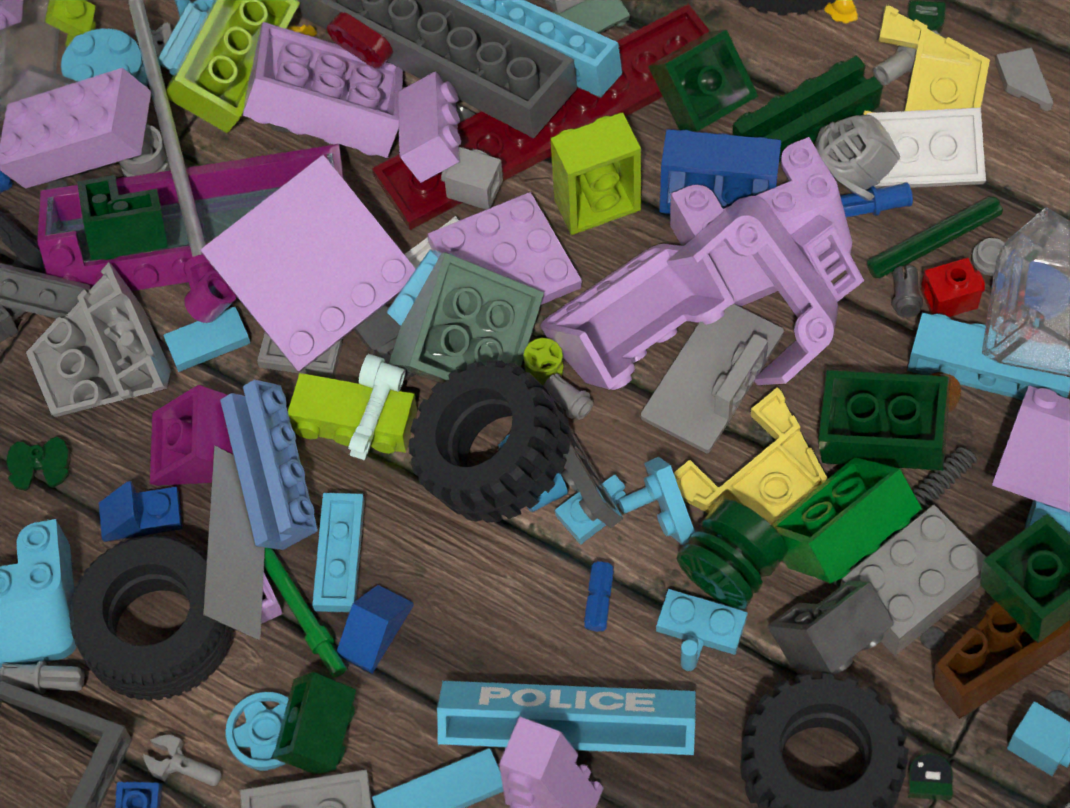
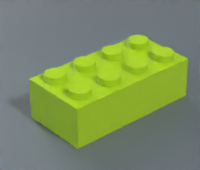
[166,0,300,133]

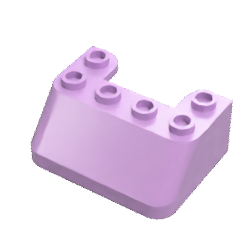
[670,137,852,307]
[540,244,735,390]

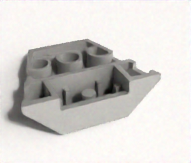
[26,263,171,417]

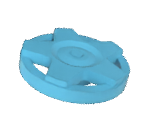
[226,692,288,771]

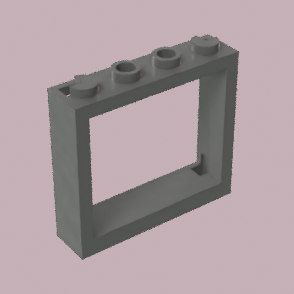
[0,681,132,808]

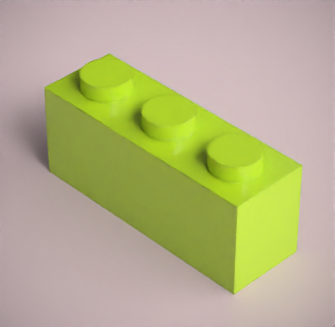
[288,373,417,454]

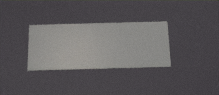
[203,446,265,640]

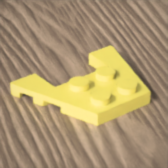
[863,5,990,115]
[674,387,828,525]

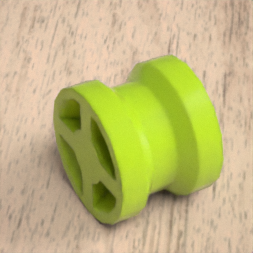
[523,338,564,386]

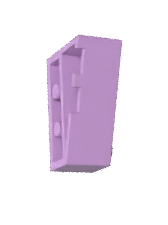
[499,717,604,808]

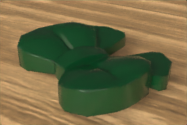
[7,437,70,491]

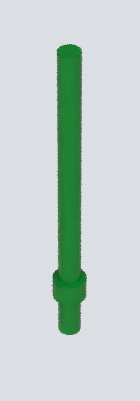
[264,548,347,678]

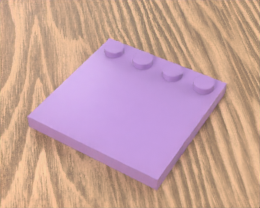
[200,155,416,373]

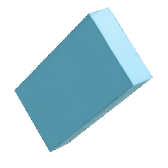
[163,307,250,372]

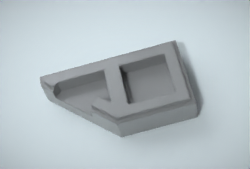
[995,47,1053,111]

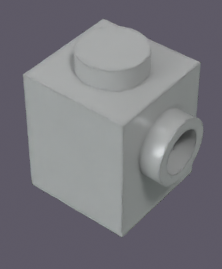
[441,147,503,210]

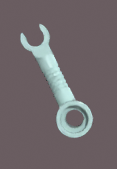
[348,354,406,460]

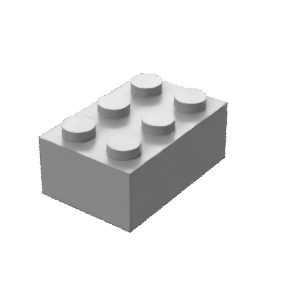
[841,505,986,656]

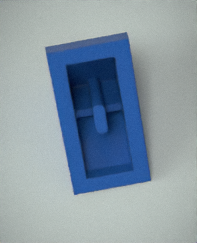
[336,585,414,674]

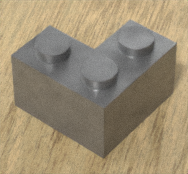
[767,581,894,674]

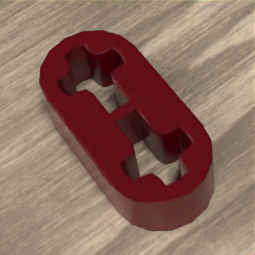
[327,12,393,68]

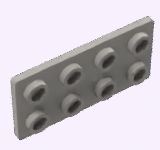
[641,304,784,453]

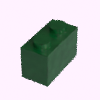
[273,672,356,775]

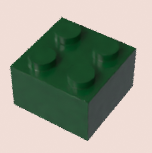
[648,29,758,132]
[980,513,1070,643]

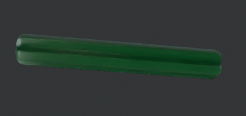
[867,197,1003,278]

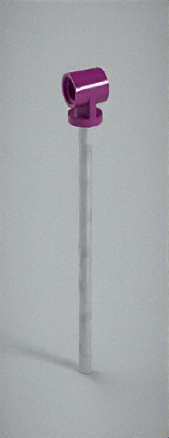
[128,0,237,323]

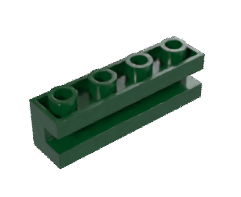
[732,55,883,163]

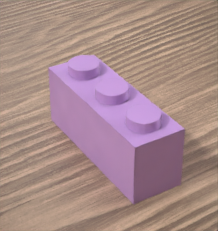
[398,71,461,182]

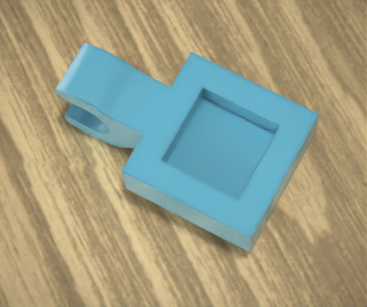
[555,475,626,545]

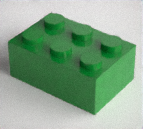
[772,457,922,583]

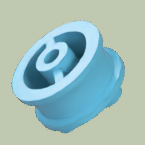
[61,29,148,87]

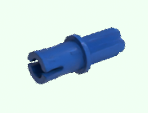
[840,182,913,217]

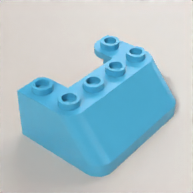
[0,519,77,668]

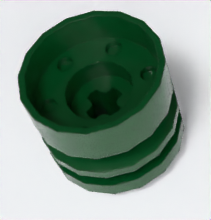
[676,499,788,609]

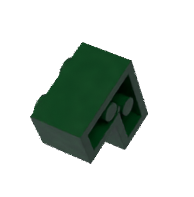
[77,175,168,261]

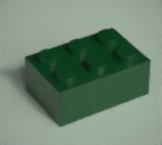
[819,370,950,471]

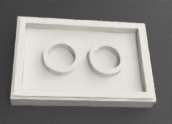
[867,108,986,189]

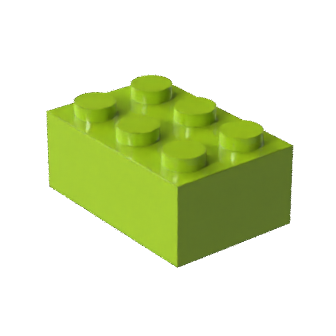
[551,112,641,235]

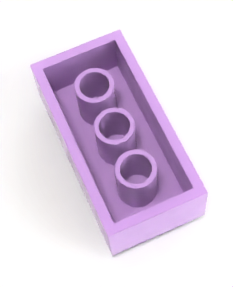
[0,68,151,189]

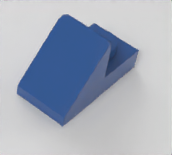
[99,481,183,542]

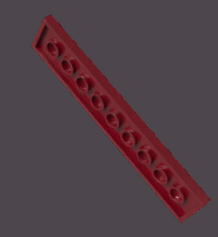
[372,4,710,230]

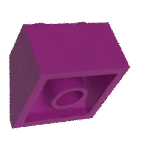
[150,385,234,486]

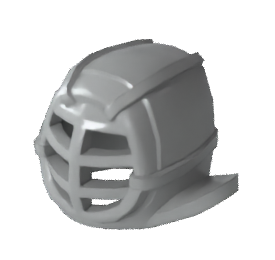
[816,115,900,201]

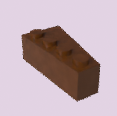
[934,602,1070,719]

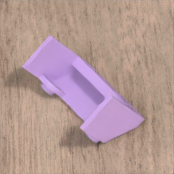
[666,196,838,385]

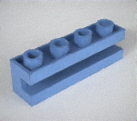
[220,380,318,550]

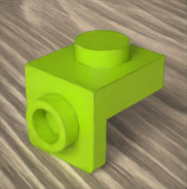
[45,0,96,46]

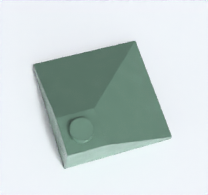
[389,252,544,383]

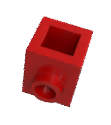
[920,258,985,317]

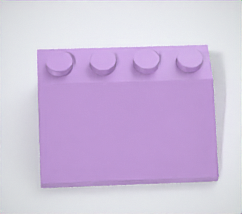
[243,22,403,158]
[992,386,1070,512]

